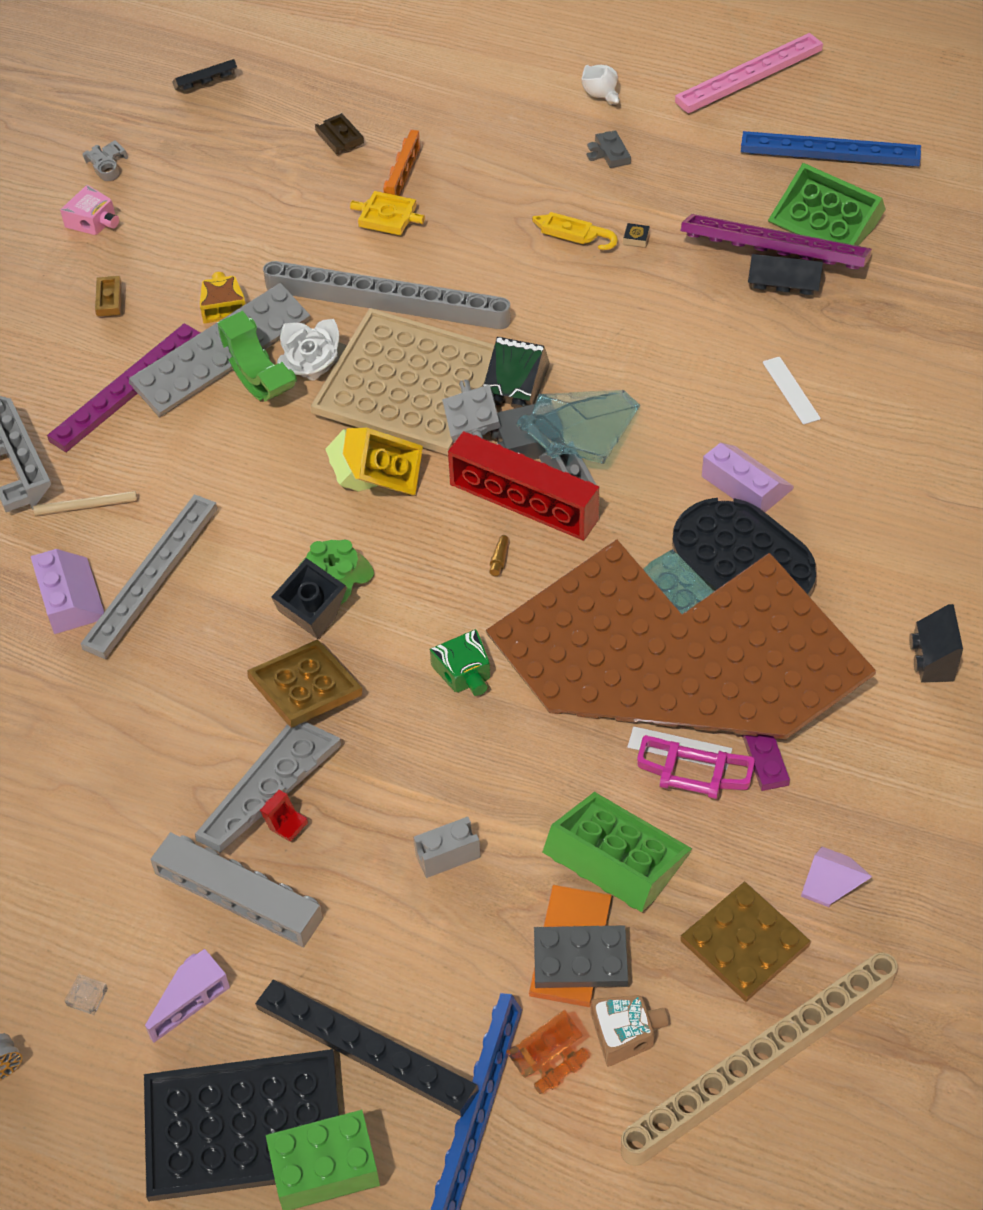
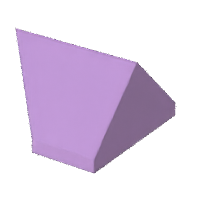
[801,847,872,907]

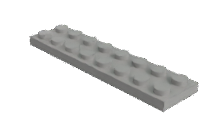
[129,283,310,418]

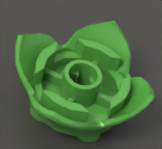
[299,540,374,604]

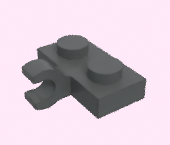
[586,130,631,168]

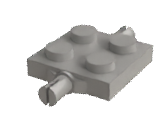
[442,380,501,443]

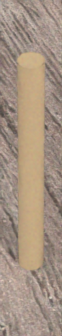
[33,491,137,516]

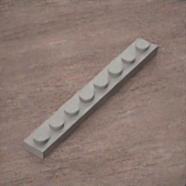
[80,494,217,659]

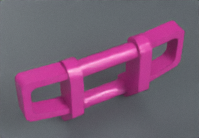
[637,735,755,799]

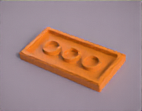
[529,885,612,1007]

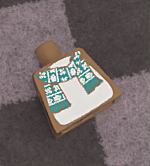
[591,995,668,1067]

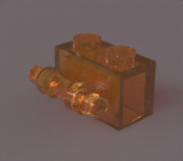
[506,1009,590,1094]

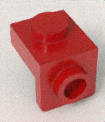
[260,790,308,841]

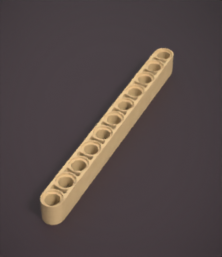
[621,952,898,1166]

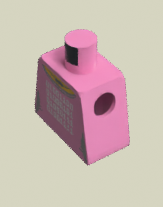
[60,185,119,235]

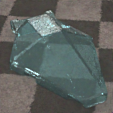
[516,390,640,464]

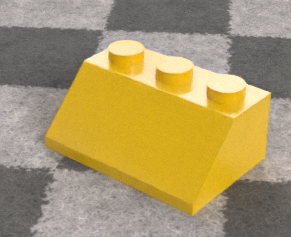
[343,428,423,495]

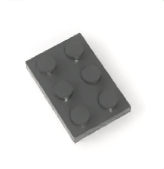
[534,925,628,988]

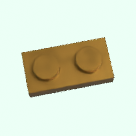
[95,276,122,317]

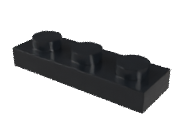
[172,59,237,91]

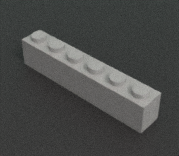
[150,832,323,948]

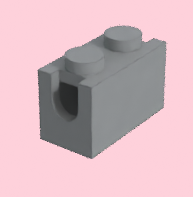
[413,817,480,878]

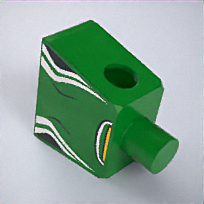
[429,629,490,696]

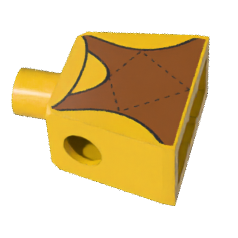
[200,272,246,324]

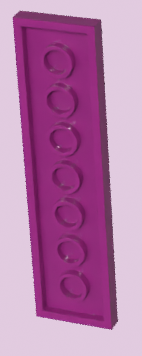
[680,214,872,269]

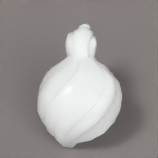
[581,65,620,105]

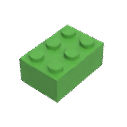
[266,1110,380,1210]

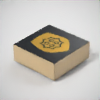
[623,223,650,247]

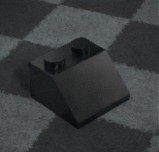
[271,558,347,639]
[909,604,963,683]

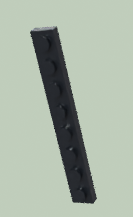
[255,979,479,1117]

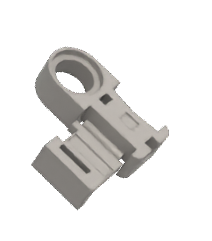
[83,140,128,181]

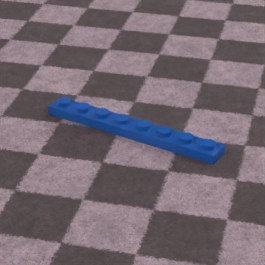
[741,131,921,166]
[431,993,522,1210]

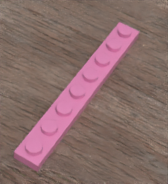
[675,33,823,113]

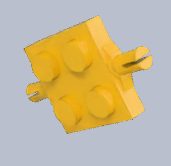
[350,191,425,235]

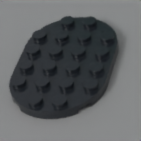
[672,498,816,597]

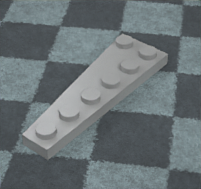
[195,722,341,853]

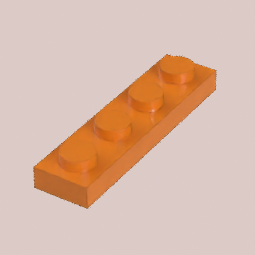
[383,130,420,196]

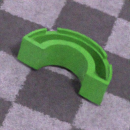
[218,310,297,402]

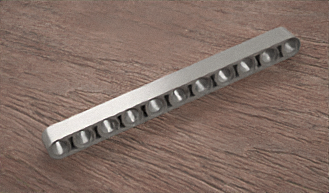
[263,261,511,329]

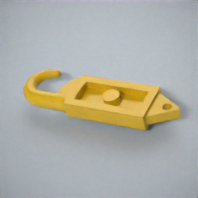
[532,212,618,250]

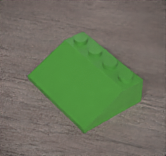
[768,163,886,246]
[542,792,692,912]

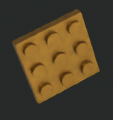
[247,639,362,728]
[680,881,811,1002]

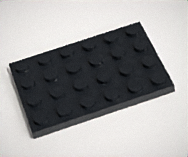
[144,1049,339,1202]

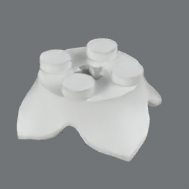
[277,319,339,381]

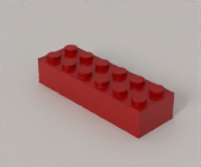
[448,431,600,541]

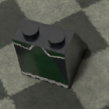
[483,336,550,408]

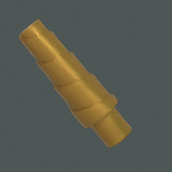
[489,535,509,576]

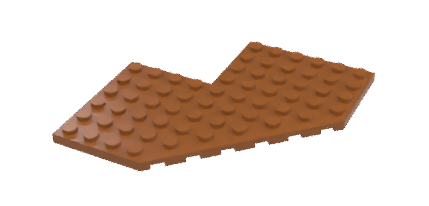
[486,539,876,739]

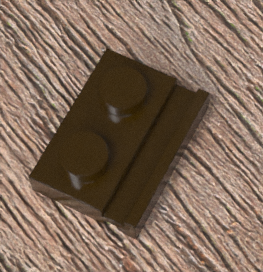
[315,113,364,155]

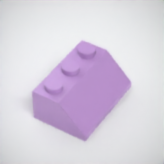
[702,443,793,512]
[30,549,104,634]

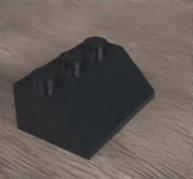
[748,254,823,295]

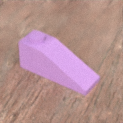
[145,949,230,1043]

